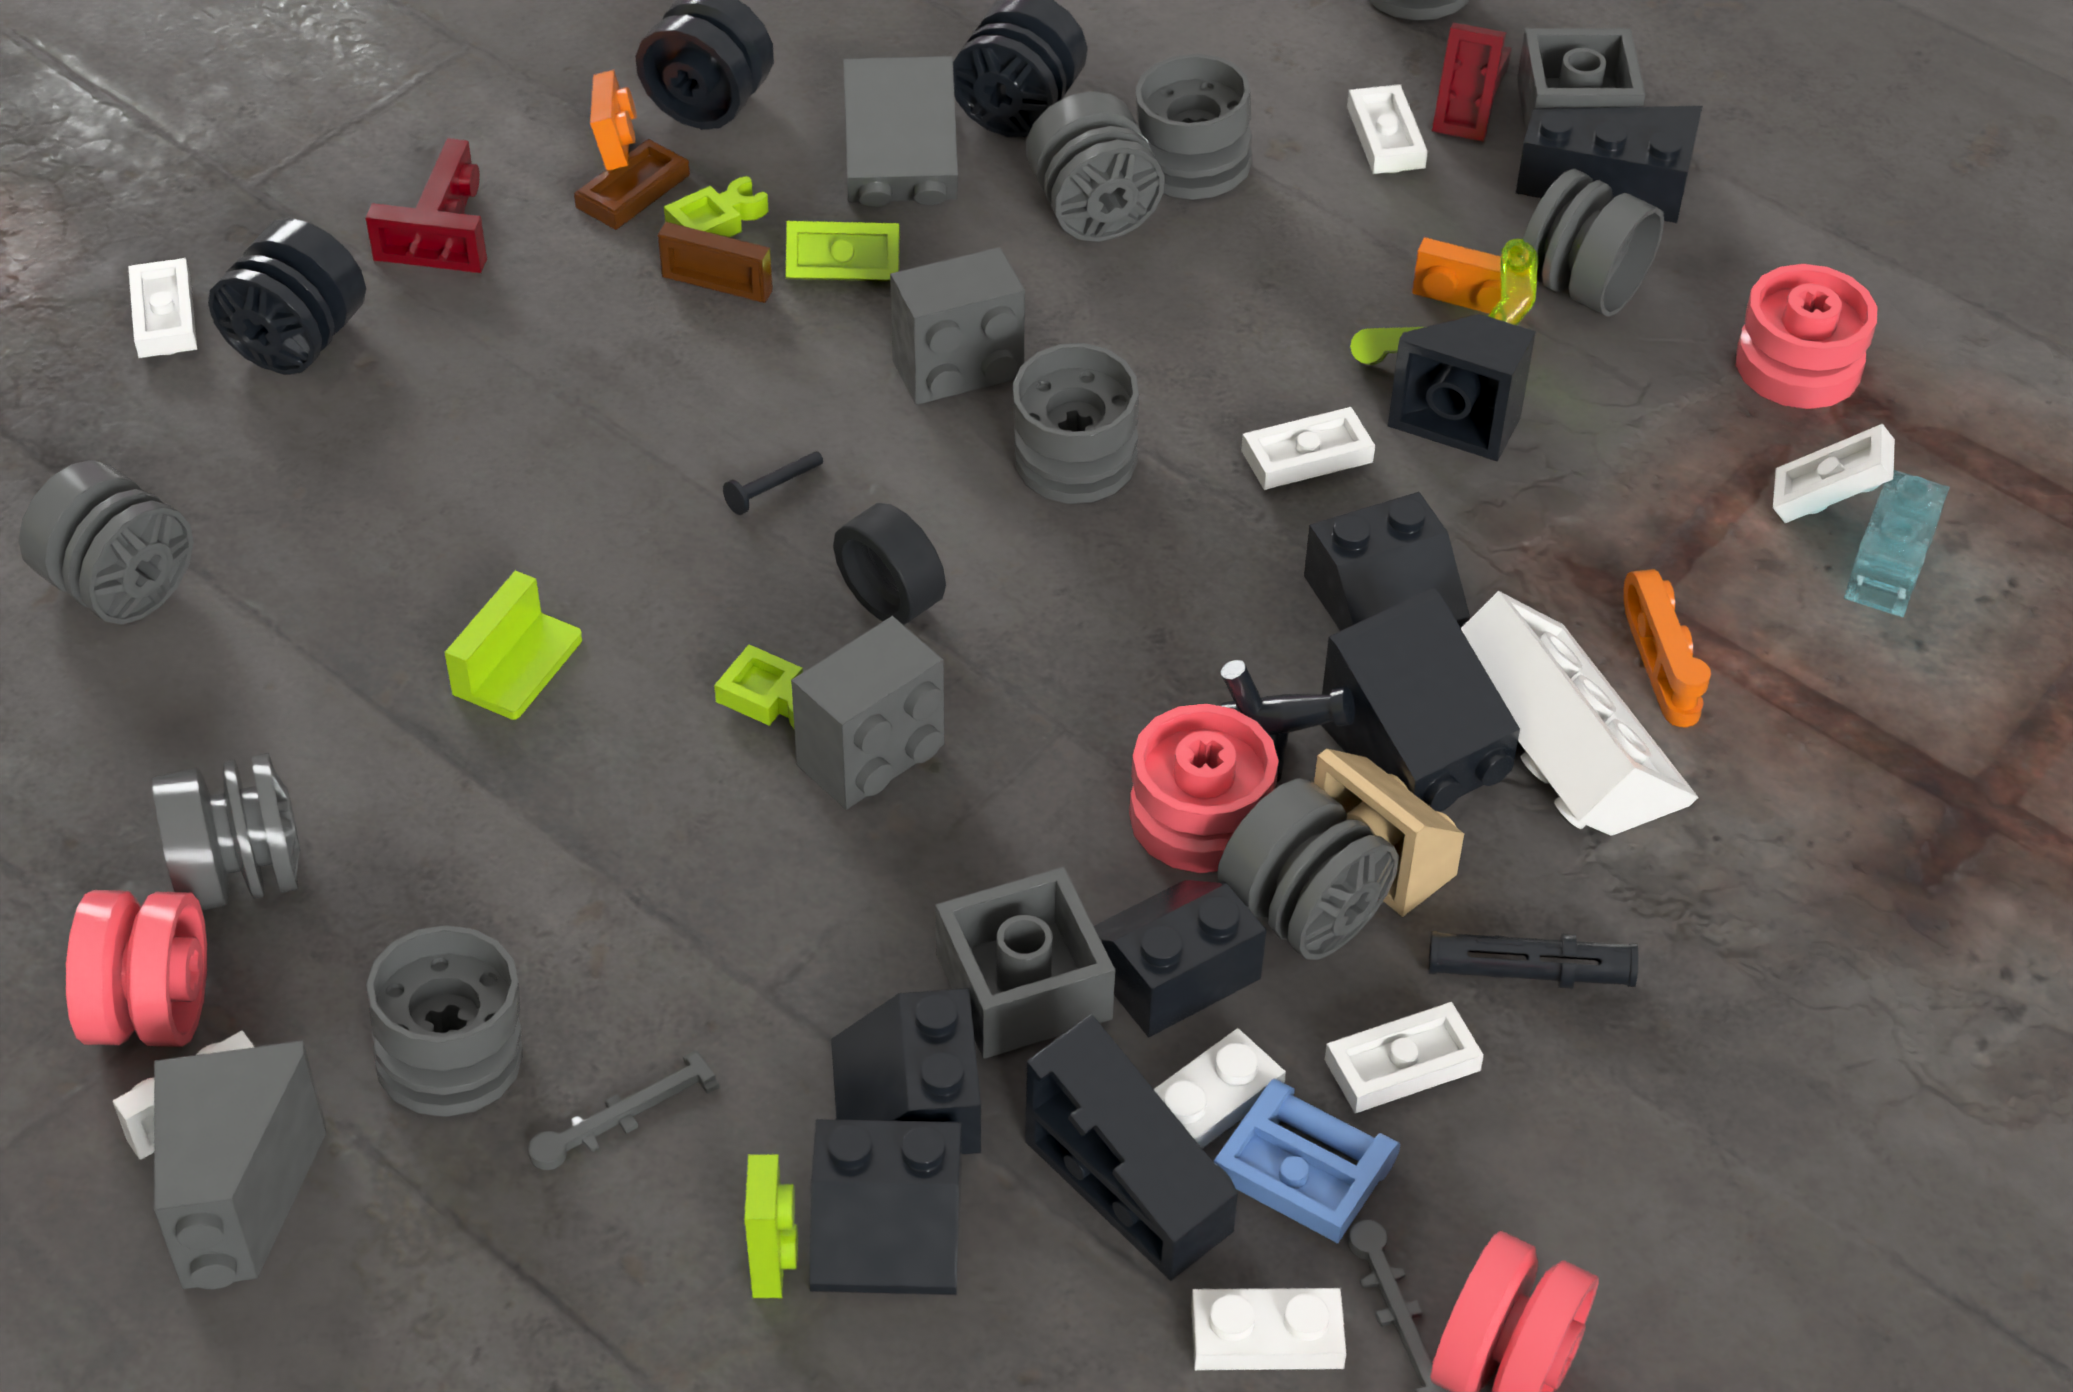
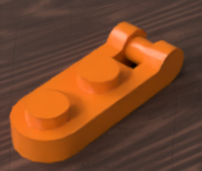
[1624,569,1711,727]

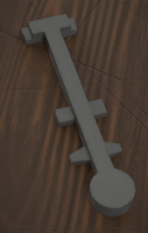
[528,1050,720,1170]
[1348,1220,1450,1392]

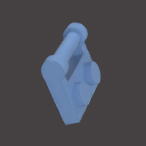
[1214,1078,1400,1243]

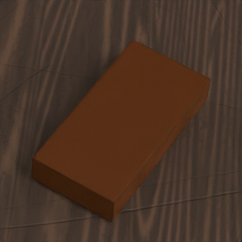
[574,139,690,230]
[658,222,773,303]

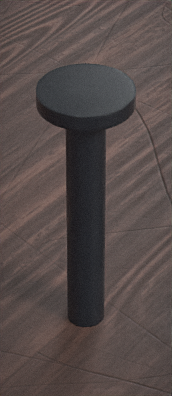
[723,451,823,515]

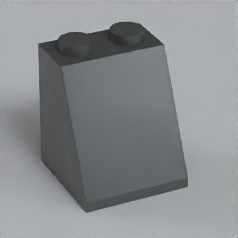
[843,56,958,207]
[154,1041,326,1289]

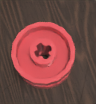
[1736,264,1877,409]
[1129,704,1279,873]
[66,890,207,1047]
[1430,1230,1599,1392]

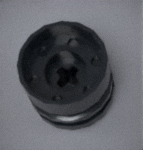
[953,0,1088,137]
[208,218,367,375]

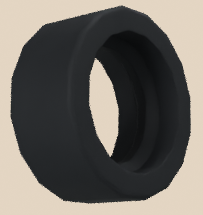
[833,503,946,625]

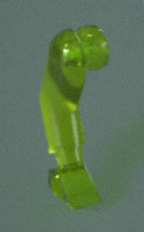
[1488,238,1538,325]

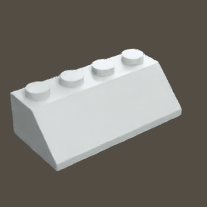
[1461,591,1699,836]

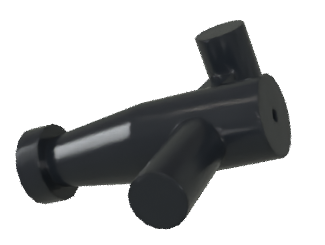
[1221,660,1355,783]

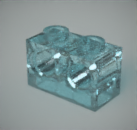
[1844,470,1950,618]

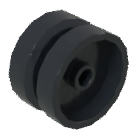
[635,0,774,130]

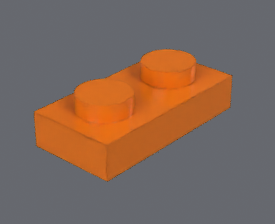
[590,70,637,171]
[1412,237,1533,321]

